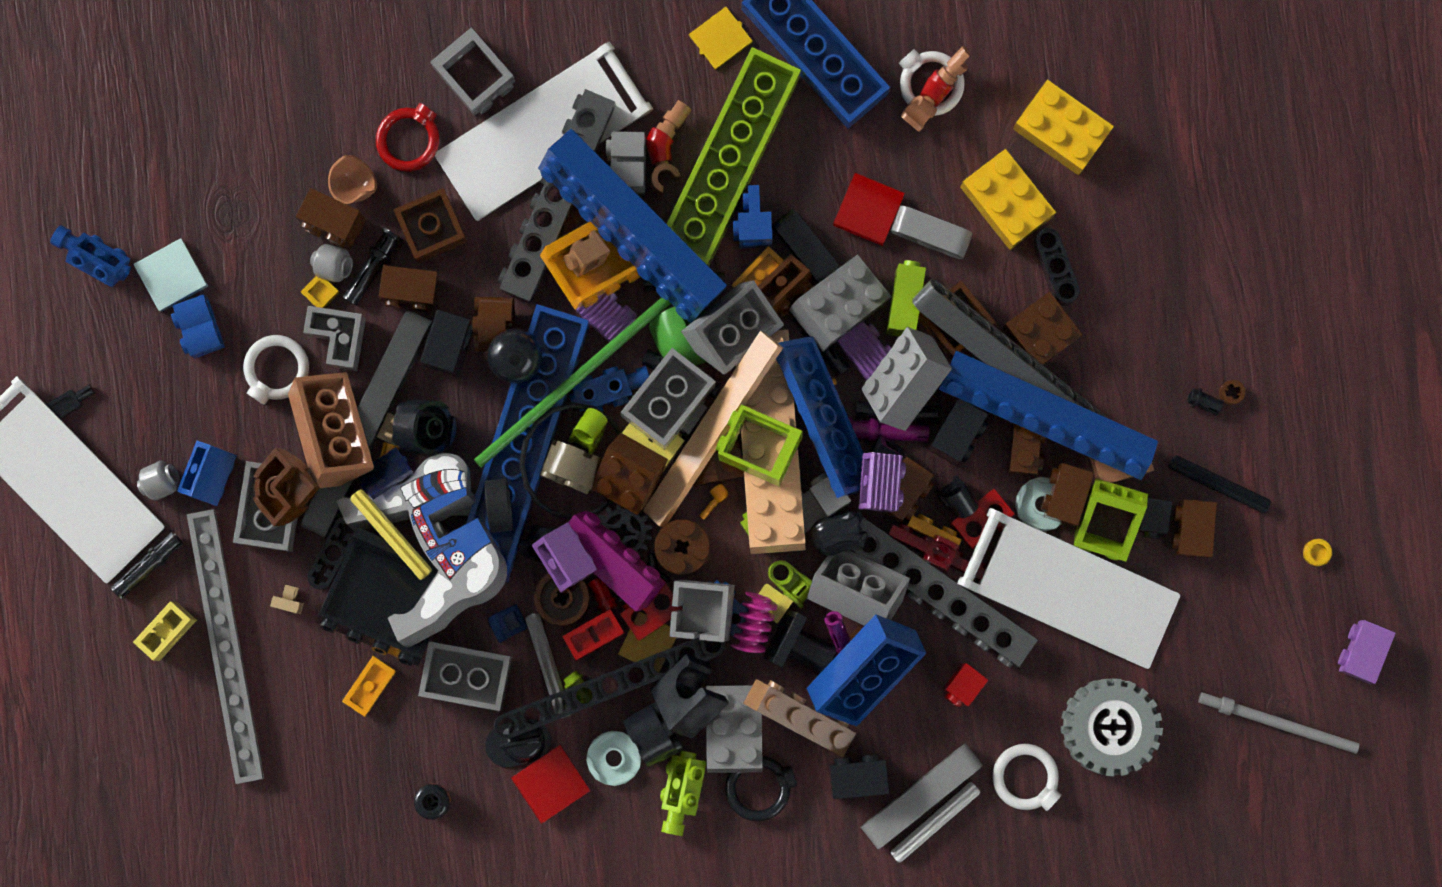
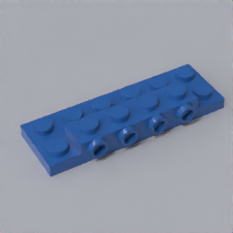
[776,336,864,498]

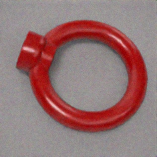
[376,103,439,172]

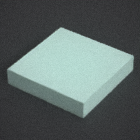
[133,238,208,312]

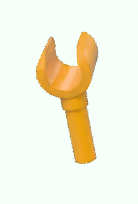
[699,484,728,520]

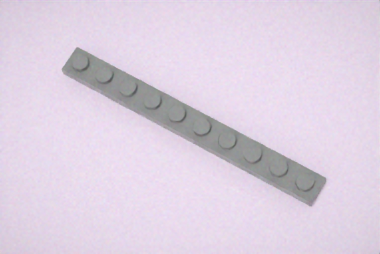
[187,509,264,784]

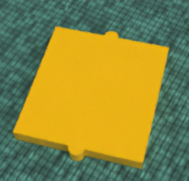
[689,7,753,70]
[618,611,677,673]

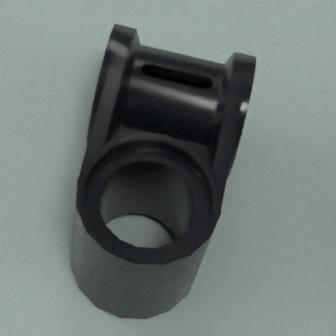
[934,475,980,519]

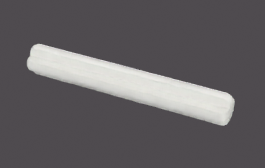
[891,782,980,863]

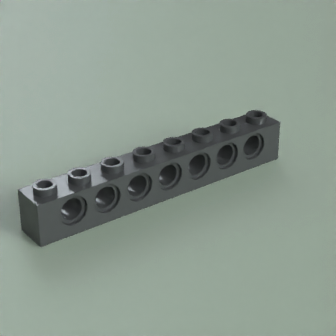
[498,89,616,303]
[850,518,1038,668]

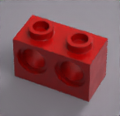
[950,489,1014,549]
[620,583,683,641]
[562,609,625,661]
[942,663,988,707]

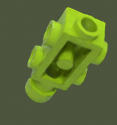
[660,751,707,836]

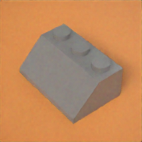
[681,281,784,374]

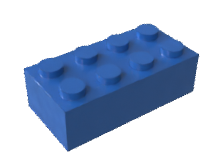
[807,614,926,726]

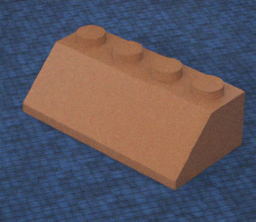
[288,372,374,488]

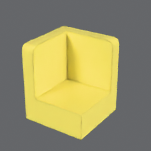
[759,584,793,624]

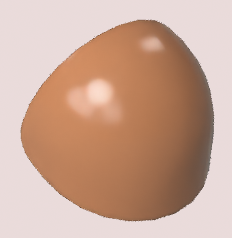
[328,155,377,204]

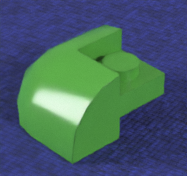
[649,307,707,366]

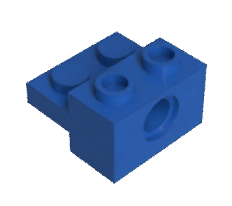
[733,185,772,249]

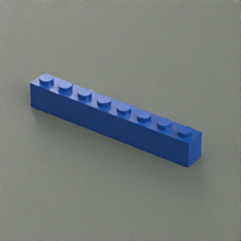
[939,351,1158,480]

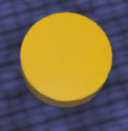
[1303,539,1332,566]

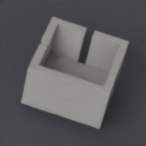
[606,132,646,196]
[670,580,735,642]

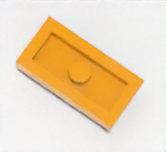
[731,246,784,288]
[907,514,962,545]
[342,656,397,717]

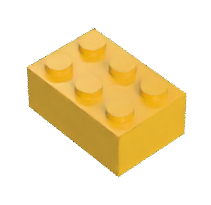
[1013,79,1114,176]
[960,149,1056,250]

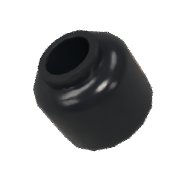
[414,783,451,820]

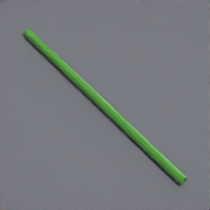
[474,297,671,468]

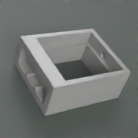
[430,27,515,116]

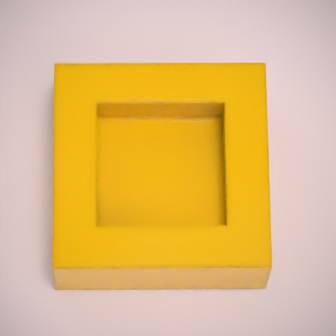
[301,276,340,308]

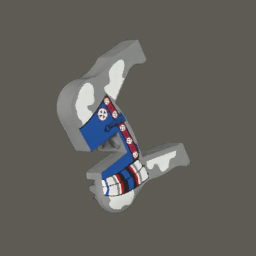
[336,453,507,648]

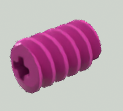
[731,592,778,653]

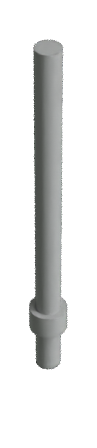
[1198,692,1359,754]

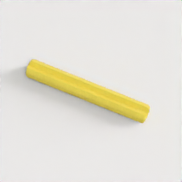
[351,489,432,580]

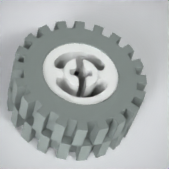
[1061,679,1163,776]

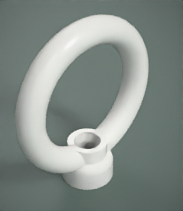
[899,49,965,116]
[243,335,309,405]
[992,744,1062,811]

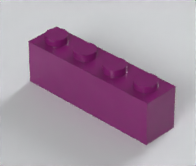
[569,511,666,612]

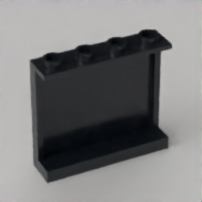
[316,527,438,666]

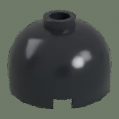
[487,328,542,384]

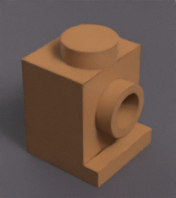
[564,230,610,277]

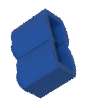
[171,294,225,359]

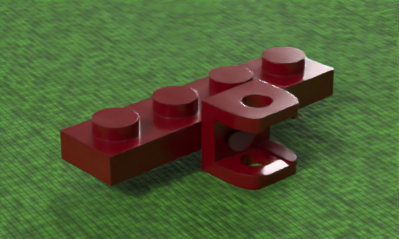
[888,523,988,581]

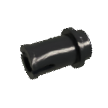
[1187,388,1224,416]

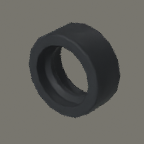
[485,478,513,533]

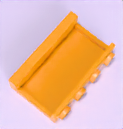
[540,222,641,310]

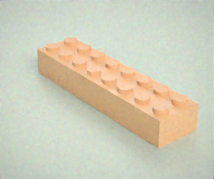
[736,330,806,554]

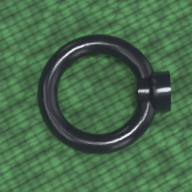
[725,756,798,821]

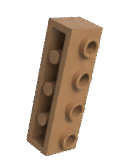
[743,679,856,757]

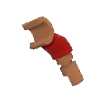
[901,45,970,132]
[646,100,691,195]

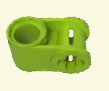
[568,408,607,455]
[768,560,812,609]

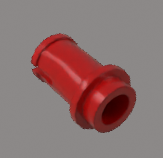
[587,578,618,613]

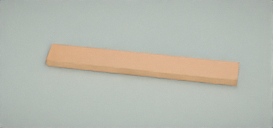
[643,331,783,527]

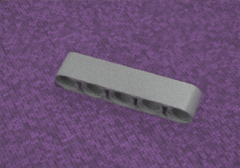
[860,743,983,849]

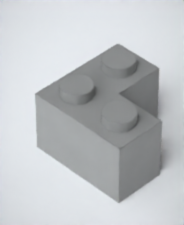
[303,306,366,371]
[801,473,851,533]

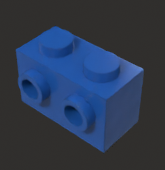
[177,441,237,506]

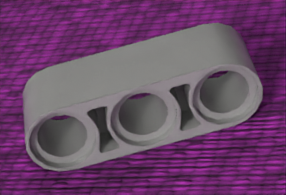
[890,206,973,259]

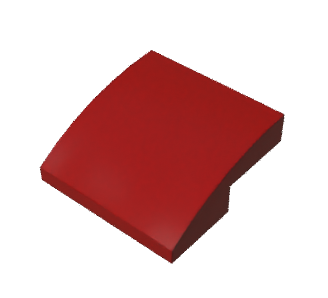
[833,173,905,246]
[511,745,590,824]

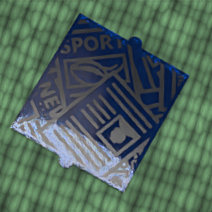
[358,447,413,500]

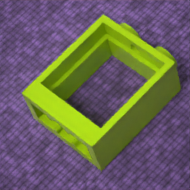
[886,260,926,337]
[716,404,803,487]
[1074,478,1148,562]

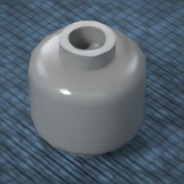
[310,244,353,282]
[137,460,180,501]

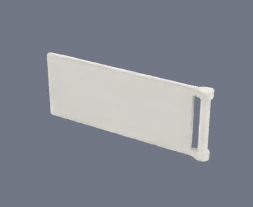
[435,42,653,221]
[0,376,165,583]
[957,508,1180,669]

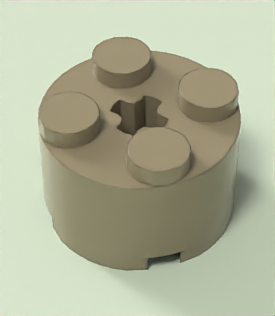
[540,439,602,494]

